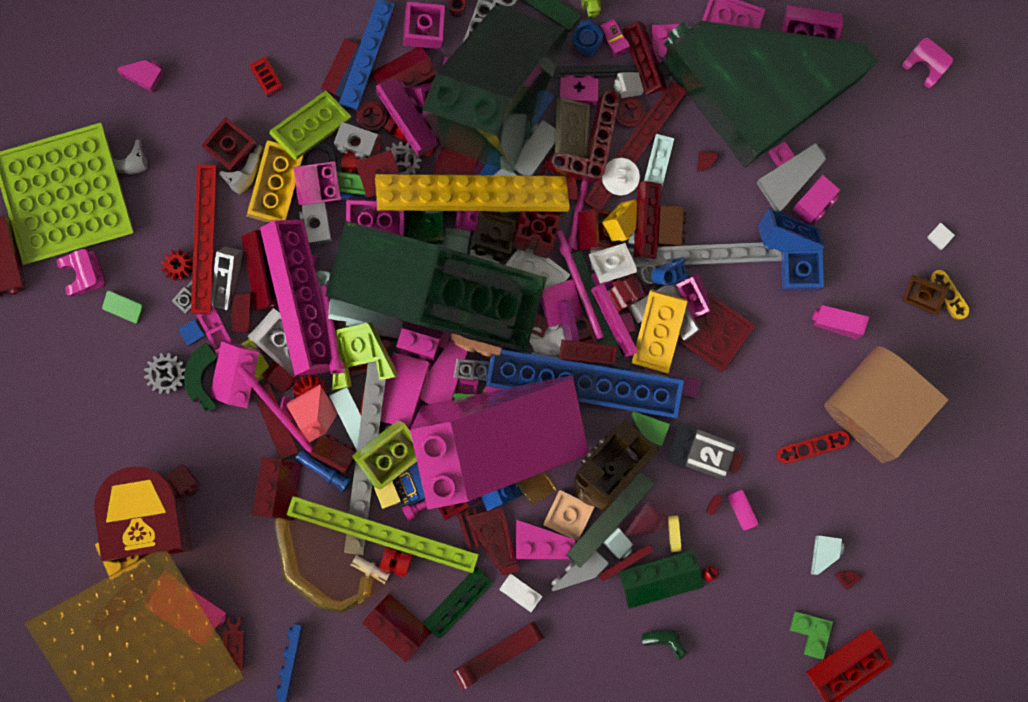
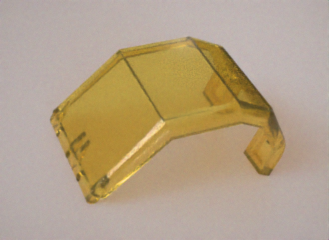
[275,518,374,613]

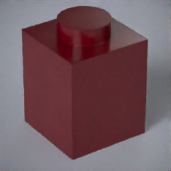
[262,361,295,393]

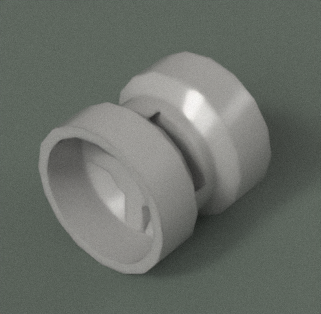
[636,265,656,286]

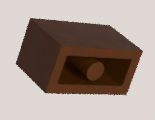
[658,205,687,247]

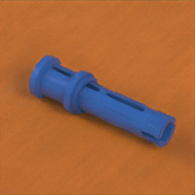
[296,450,352,493]

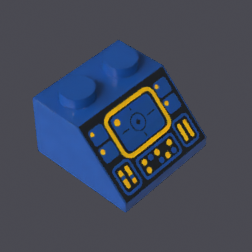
[393,462,425,507]

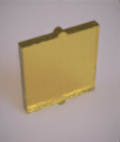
[516,472,556,506]

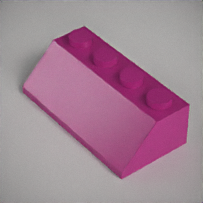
[376,78,439,157]

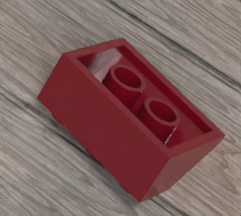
[371,47,438,94]
[252,457,302,521]
[362,594,432,663]

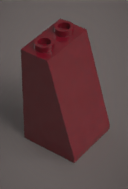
[0,216,26,298]

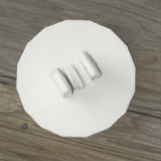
[602,158,640,196]

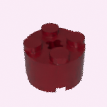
[606,273,648,313]

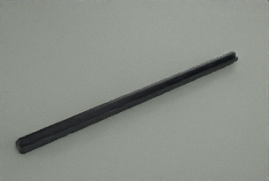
[542,62,767,78]

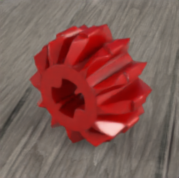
[161,249,193,282]
[293,374,326,399]

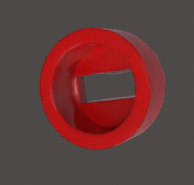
[702,566,718,581]

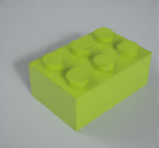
[352,420,417,490]

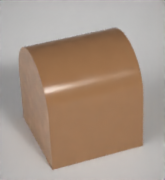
[824,346,949,463]

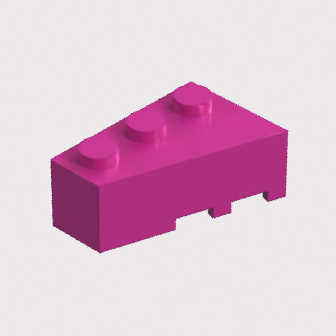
[516,520,575,559]

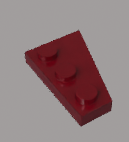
[465,507,517,569]

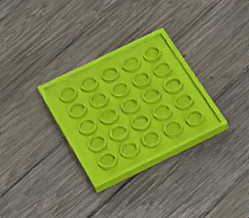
[0,123,134,265]

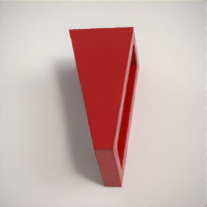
[566,164,578,202]

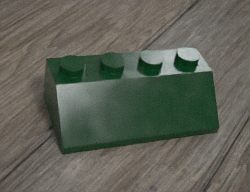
[618,550,703,609]

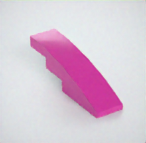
[196,305,233,357]

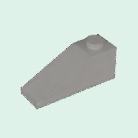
[212,246,243,310]

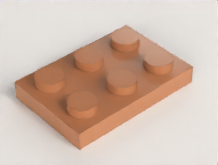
[450,331,502,357]

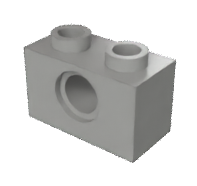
[334,122,379,159]
[299,202,332,246]

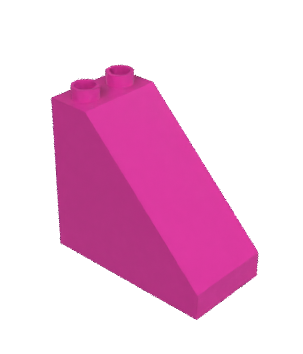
[410,375,589,509]

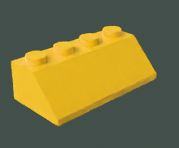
[246,140,303,222]

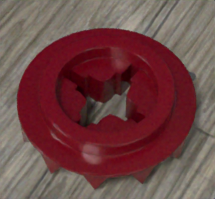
[616,97,645,128]
[357,101,387,132]

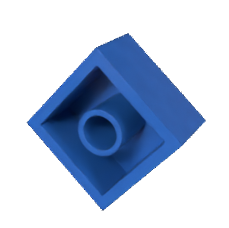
[781,249,824,291]

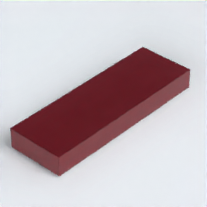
[559,339,618,366]

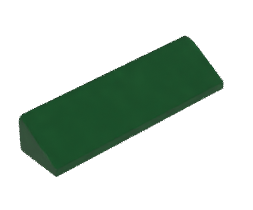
[423,567,493,639]

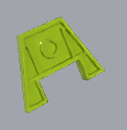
[332,322,399,390]

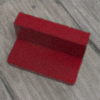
[231,292,253,333]

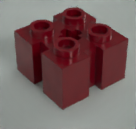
[512,211,561,259]

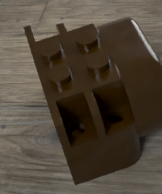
[574,419,659,513]

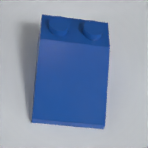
[758,208,825,251]

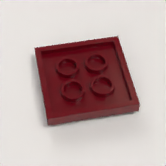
[677,293,755,373]

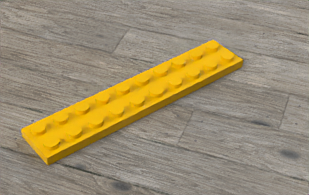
[375,174,570,212]

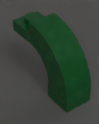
[184,342,218,413]

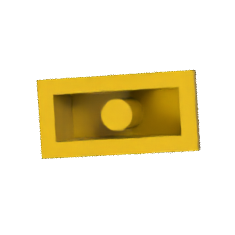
[602,200,637,241]

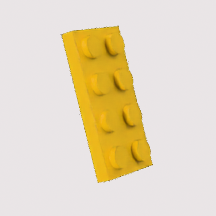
[632,290,688,373]

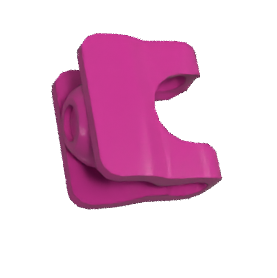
[901,38,953,89]
[57,249,105,296]

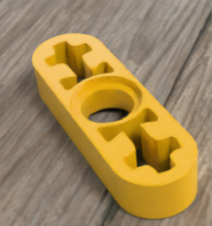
[929,270,969,320]

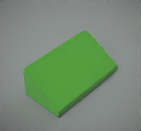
[102,290,145,324]

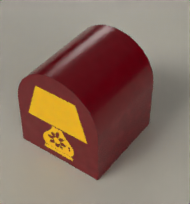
[94,467,192,563]

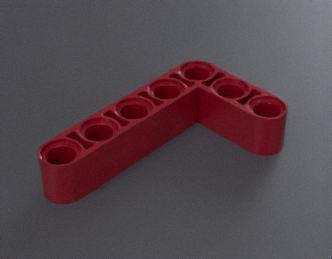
[548,90,619,183]
[452,621,544,690]

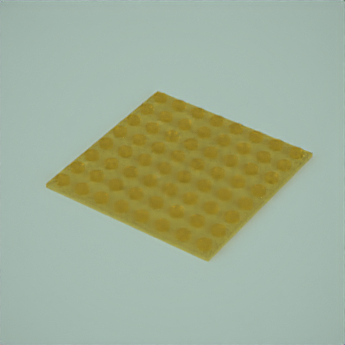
[24,550,244,702]

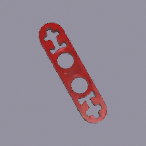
[776,431,850,464]

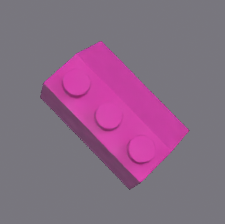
[779,5,843,58]
[346,197,406,240]
[210,341,260,408]

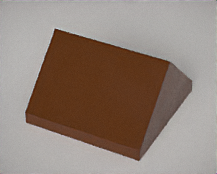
[902,274,949,315]

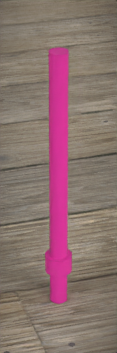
[555,230,604,340]
[236,363,314,454]

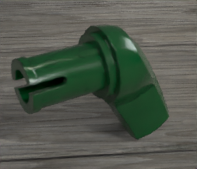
[642,630,688,660]

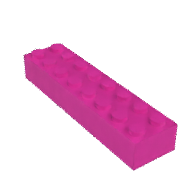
[260,220,332,376]

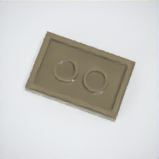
[555,98,590,159]

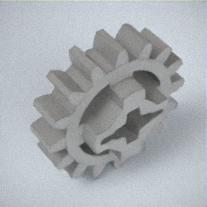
[382,142,421,175]
[144,353,185,395]

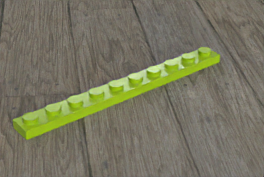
[287,496,479,573]

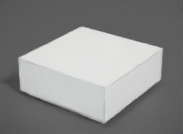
[927,223,955,250]

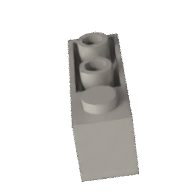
[551,551,609,591]

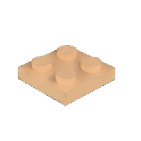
[543,490,594,541]

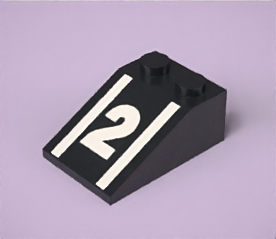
[667,424,737,481]

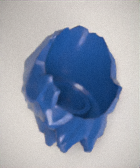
[571,18,604,57]

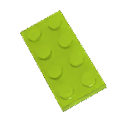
[269,91,351,160]

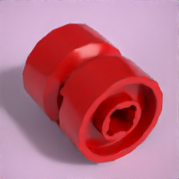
[379,547,413,578]

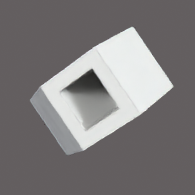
[613,72,644,100]

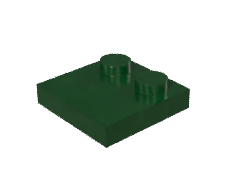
[406,211,447,247]

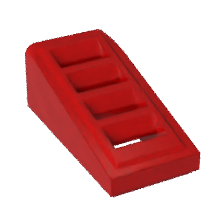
[249,57,284,98]

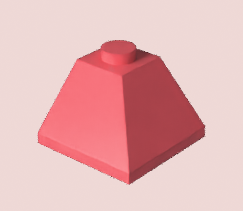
[286,385,338,443]

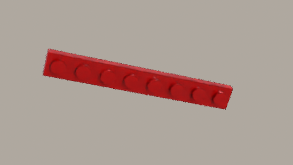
[191,164,217,315]

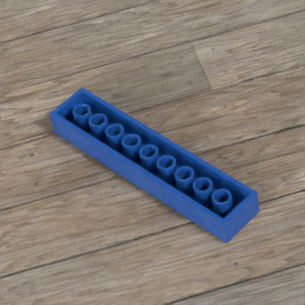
[486,346,684,418]

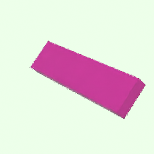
[591,283,638,357]

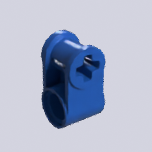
[652,257,690,286]

